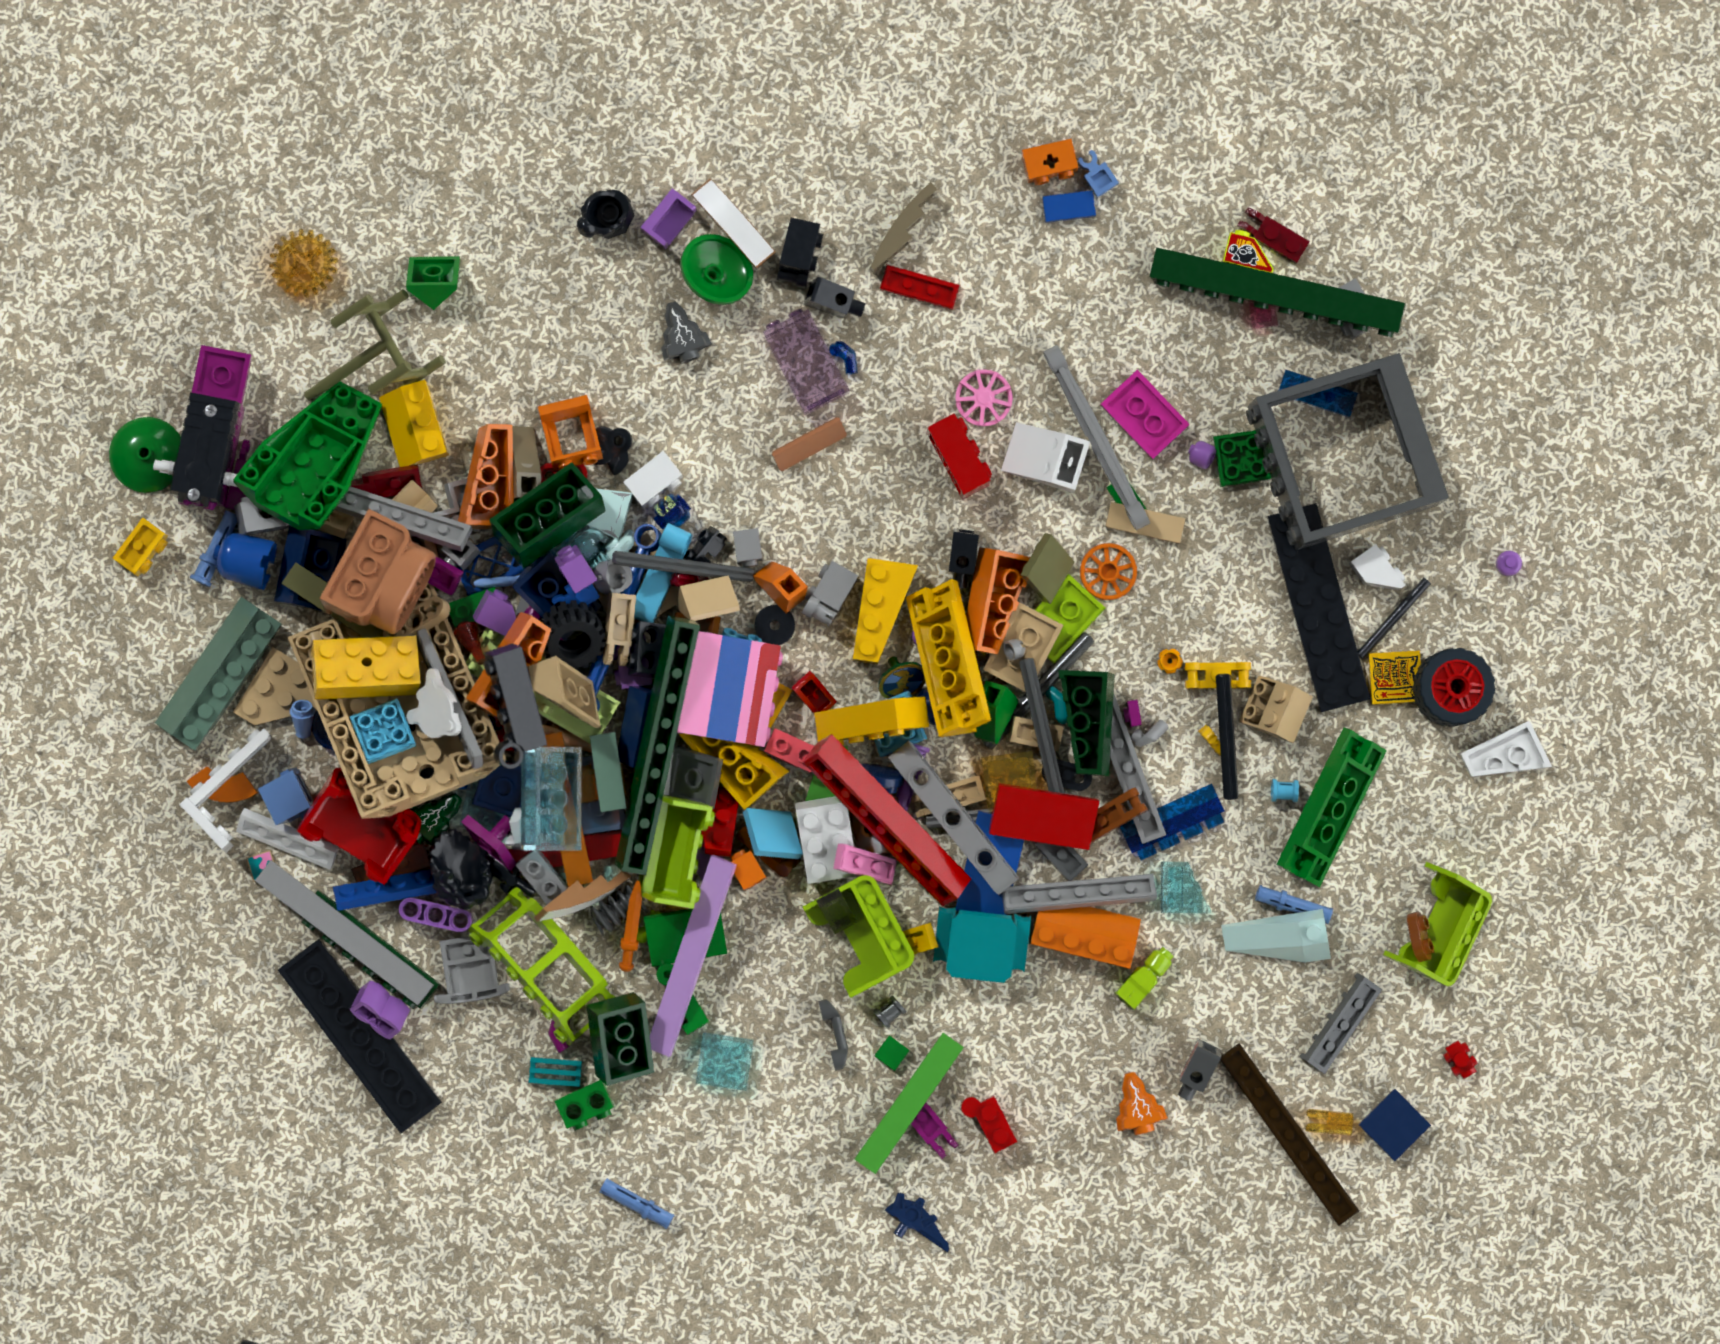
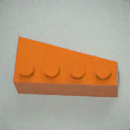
[466,612,551,721]

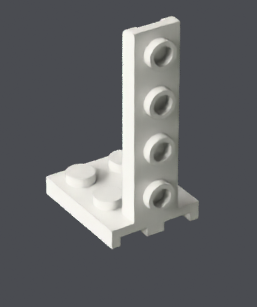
[179,728,271,853]

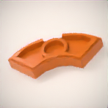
[187,766,258,803]

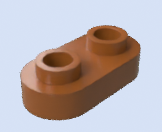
[1407,911,1434,962]

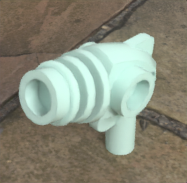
[590,530,635,570]

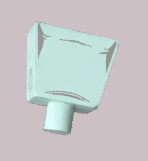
[585,489,633,540]

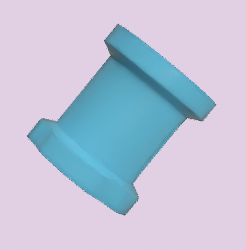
[1271,779,1299,802]

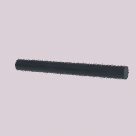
[1357,577,1431,660]

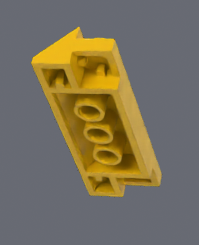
[906,579,991,737]

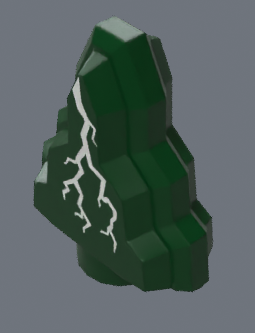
[410,793,463,846]

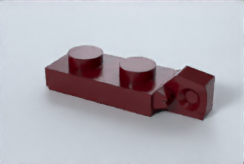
[350,464,423,497]

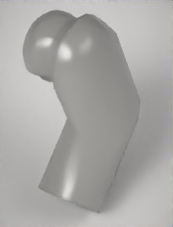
[1130,720,1169,747]

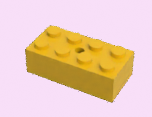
[311,636,421,699]

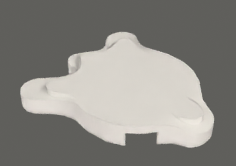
[406,668,461,738]

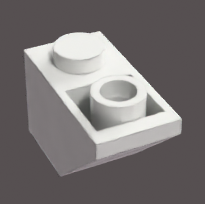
[1349,544,1406,590]

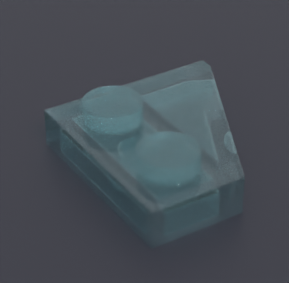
[1161,862,1211,913]

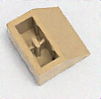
[1239,675,1313,743]

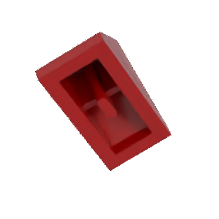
[791,671,837,714]

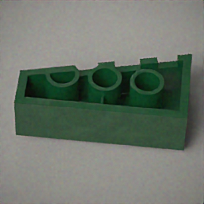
[1058,670,1115,776]

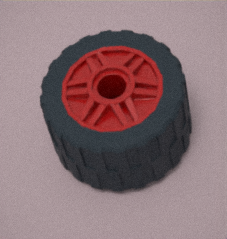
[1412,648,1496,727]

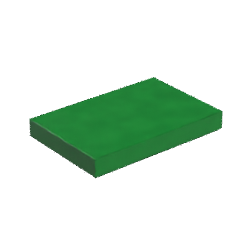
[643,908,728,967]

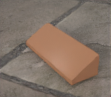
[772,417,847,471]

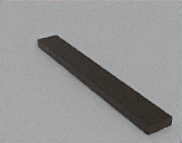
[1220,1043,1359,1226]

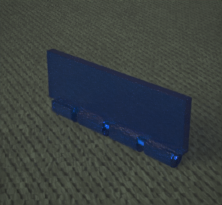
[1120,783,1225,861]

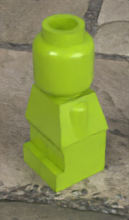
[1114,947,1174,1010]

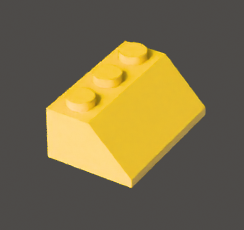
[379,379,449,467]

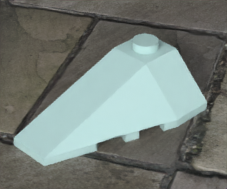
[1221,909,1331,963]

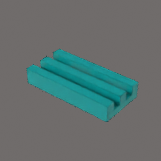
[528,1057,582,1087]

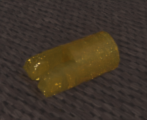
[1305,1109,1354,1136]

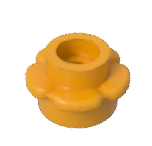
[1157,649,1183,674]

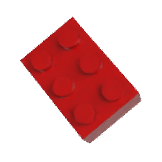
[927,413,992,500]

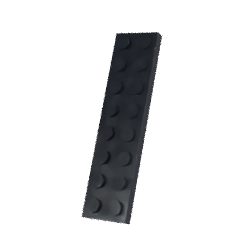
[1267,503,1370,713]
[278,939,443,1134]

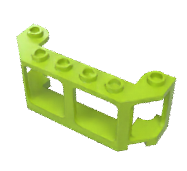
[468,887,615,1046]

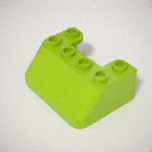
[637,795,714,909]
[803,875,914,998]

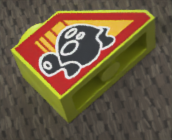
[1222,230,1274,273]

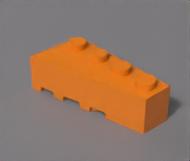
[458,424,514,529]
[966,547,1030,654]

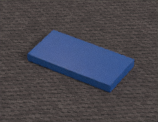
[956,810,1024,915]

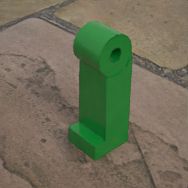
[656,963,710,1035]

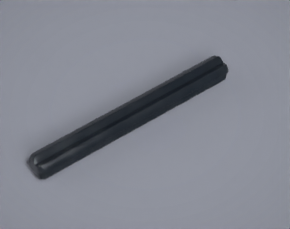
[1216,673,1239,800]

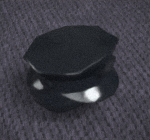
[577,189,635,239]

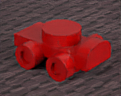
[1443,1040,1478,1079]

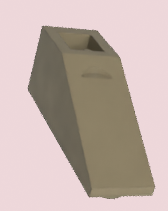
[512,426,541,502]

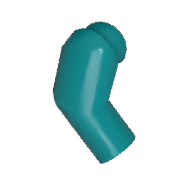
[1045,686,1068,724]

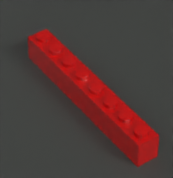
[803,734,971,906]

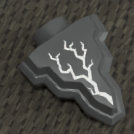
[661,301,712,364]

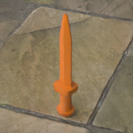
[619,881,642,972]

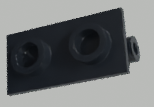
[683,526,727,563]

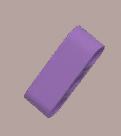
[399,898,474,932]

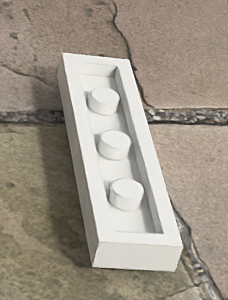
[236,808,339,870]

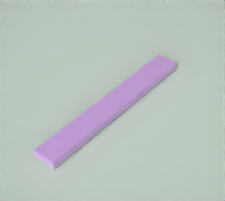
[650,855,737,1057]

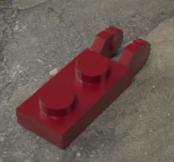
[1237,207,1310,264]

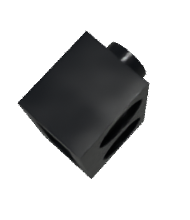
[626,621,666,678]

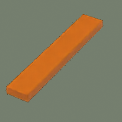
[539,732,593,887]

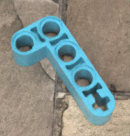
[634,523,693,623]

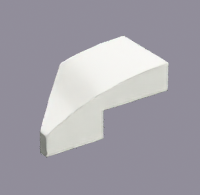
[505,808,527,850]

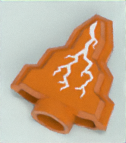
[1116,1072,1168,1135]

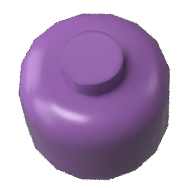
[1188,440,1216,469]
[1495,550,1522,577]

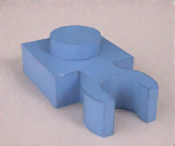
[1078,150,1119,198]

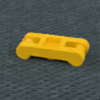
[1185,662,1251,689]

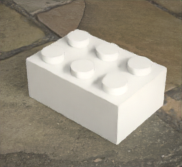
[795,796,856,884]

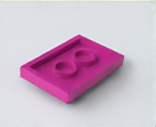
[1100,370,1190,460]

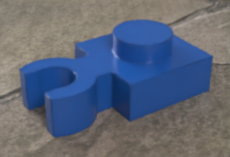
[552,584,600,605]

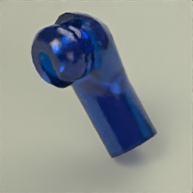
[829,341,858,375]

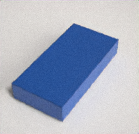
[1042,190,1096,223]

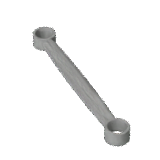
[1043,345,1150,531]

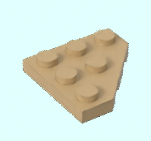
[233,647,317,726]

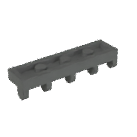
[1299,973,1382,1074]

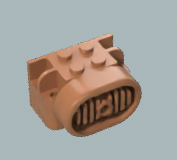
[320,509,436,634]

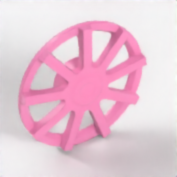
[955,369,1012,426]

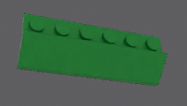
[1276,727,1387,888]

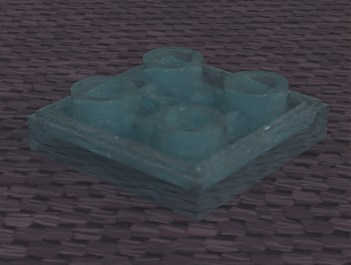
[696,1032,754,1091]

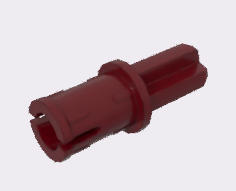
[670,573,710,588]

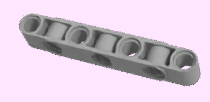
[889,740,1019,895]

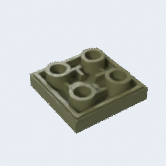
[1021,533,1074,604]

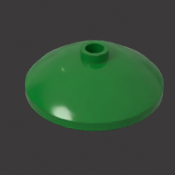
[680,234,753,305]
[109,417,181,493]

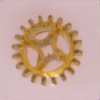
[269,229,338,298]

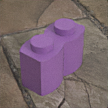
[350,980,410,1039]

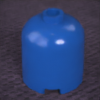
[213,533,277,590]

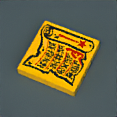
[1368,650,1421,705]

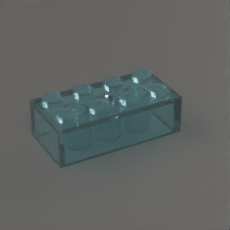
[521,747,582,851]

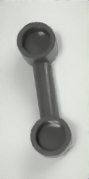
[818,999,848,1071]

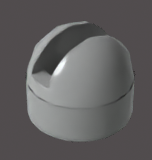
[1003,639,1026,661]

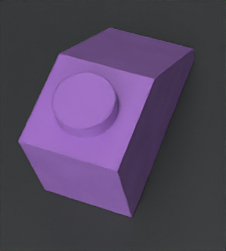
[473,589,516,636]

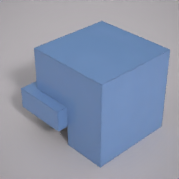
[258,767,314,825]

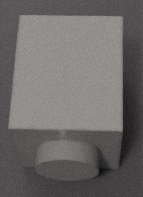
[733,528,763,567]

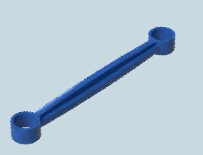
[587,524,662,711]

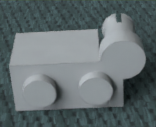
[802,561,859,627]

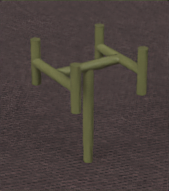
[304,289,446,401]

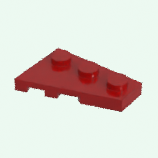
[701,786,739,857]

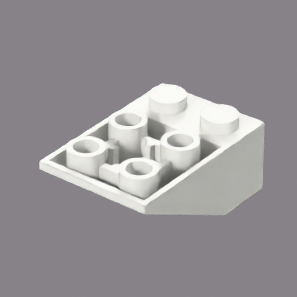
[1001,422,1090,493]

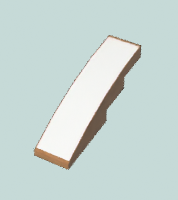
[691,178,776,270]
[534,871,631,922]

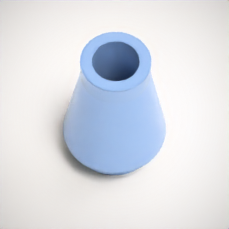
[289,700,315,739]

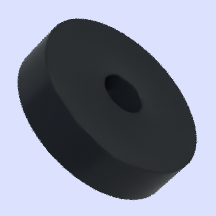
[754,605,795,645]

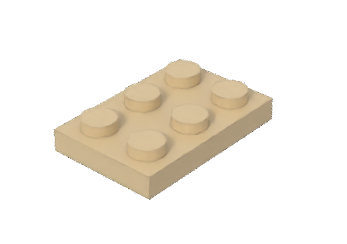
[983,602,1064,692]

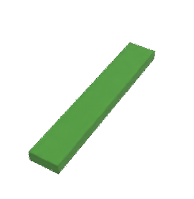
[854,1033,964,1174]

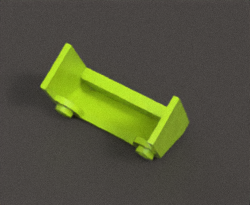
[1383,862,1492,986]

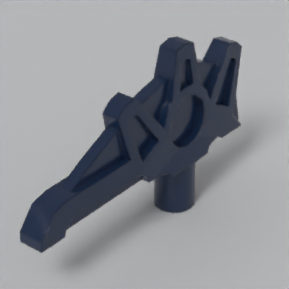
[884,1193,949,1252]

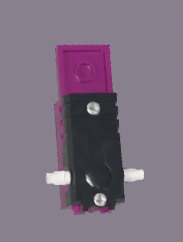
[153,345,252,511]

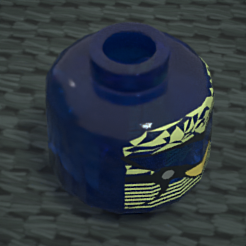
[653,493,691,530]

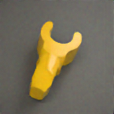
[1198,725,1221,756]

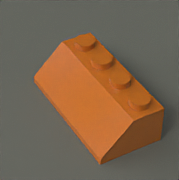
[1029,907,1141,969]

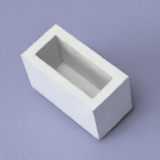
[623,451,683,508]

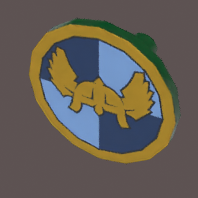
[878,656,926,699]

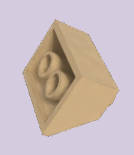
[529,656,601,728]

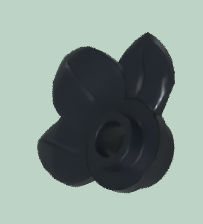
[593,426,633,475]

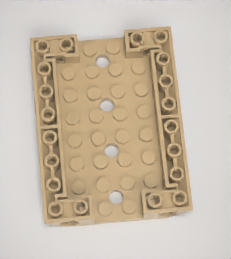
[288,583,507,819]

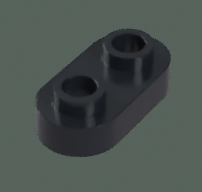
[1041,759,1092,791]

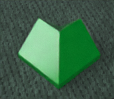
[406,256,460,310]

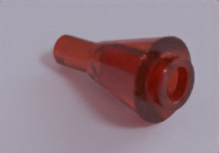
[453,621,486,665]

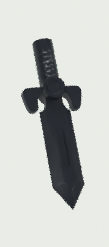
[487,854,537,898]

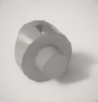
[594,559,632,595]

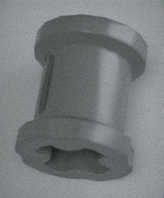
[873,995,907,1029]

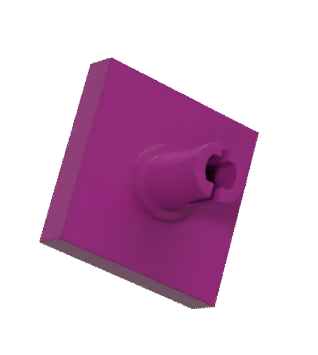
[461,815,516,871]

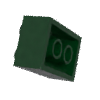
[586,992,654,1086]

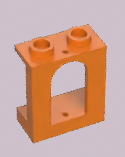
[538,395,603,471]

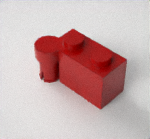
[961,1095,1017,1153]

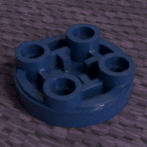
[861,763,905,793]

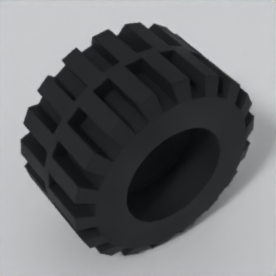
[540,600,606,671]

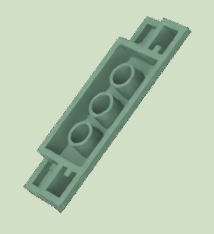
[155,597,283,751]

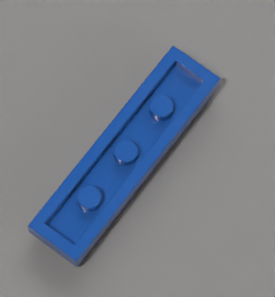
[333,869,437,911]

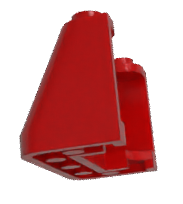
[297,767,422,885]

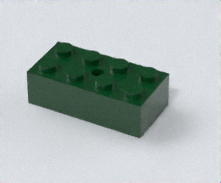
[489,462,606,569]

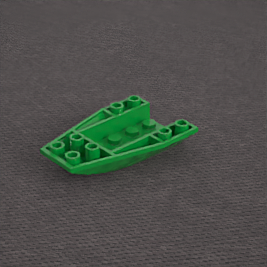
[233,381,382,530]

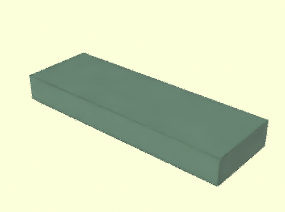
[590,732,627,813]

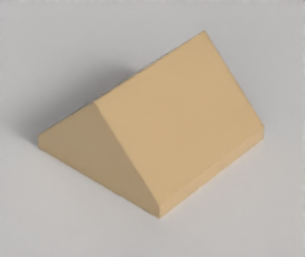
[677,575,740,621]

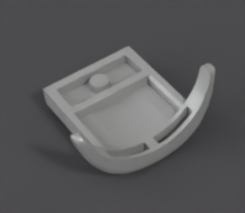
[434,936,510,1004]

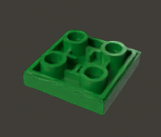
[1213,430,1271,487]

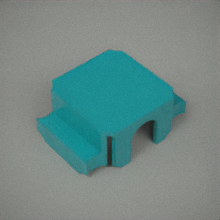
[933,906,1031,983]

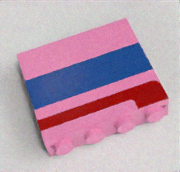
[677,631,783,747]

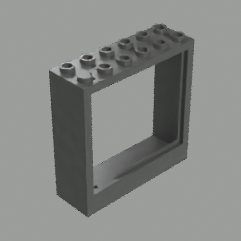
[1246,353,1449,550]

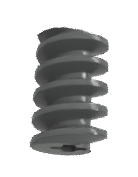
[590,885,648,936]

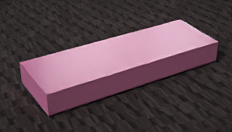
[833,843,897,885]

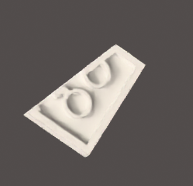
[1460,721,1552,777]

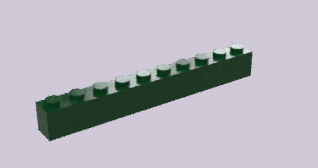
[1149,247,1406,338]
[615,616,700,875]

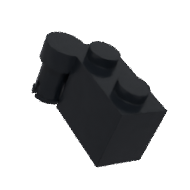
[777,217,824,289]

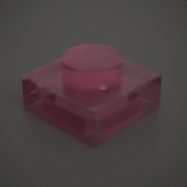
[1249,303,1278,329]

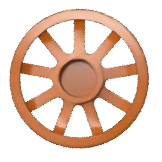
[1080,543,1137,600]

